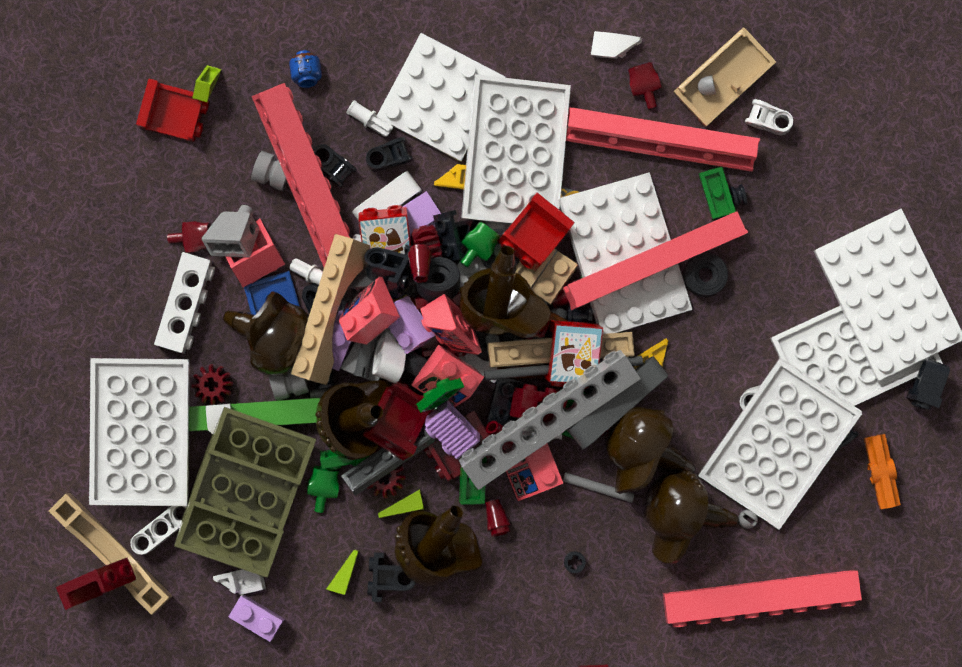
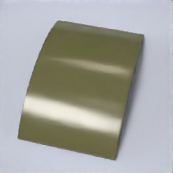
[174,407,316,577]

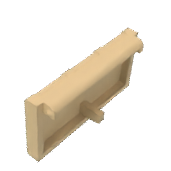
[673,27,776,127]

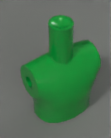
[460,222,500,268]
[307,466,339,513]

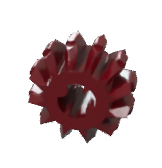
[411,225,442,258]
[192,364,233,405]
[367,466,406,498]

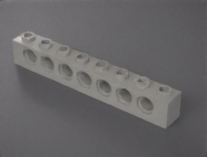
[459,350,641,490]

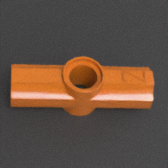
[864,434,901,509]

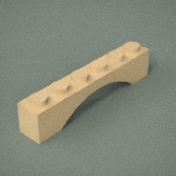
[291,234,370,385]
[49,493,172,615]

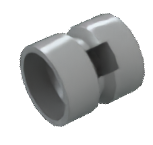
[251,151,288,191]
[269,372,309,401]

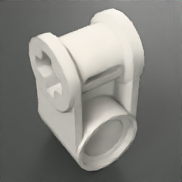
[745,99,793,135]

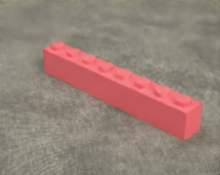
[252,83,350,267]
[663,570,862,627]

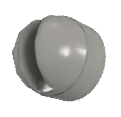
[698,75,716,96]
[738,509,758,529]

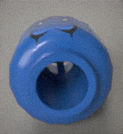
[289,50,322,88]

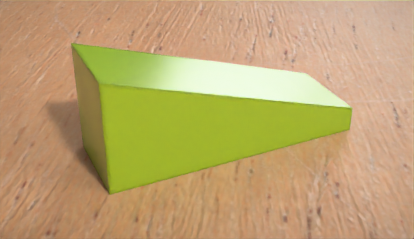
[193,65,221,102]
[378,490,424,518]
[326,550,359,595]

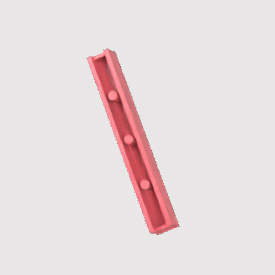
[566,107,760,172]
[563,211,748,310]

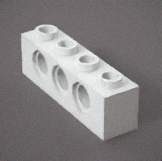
[154,252,215,354]

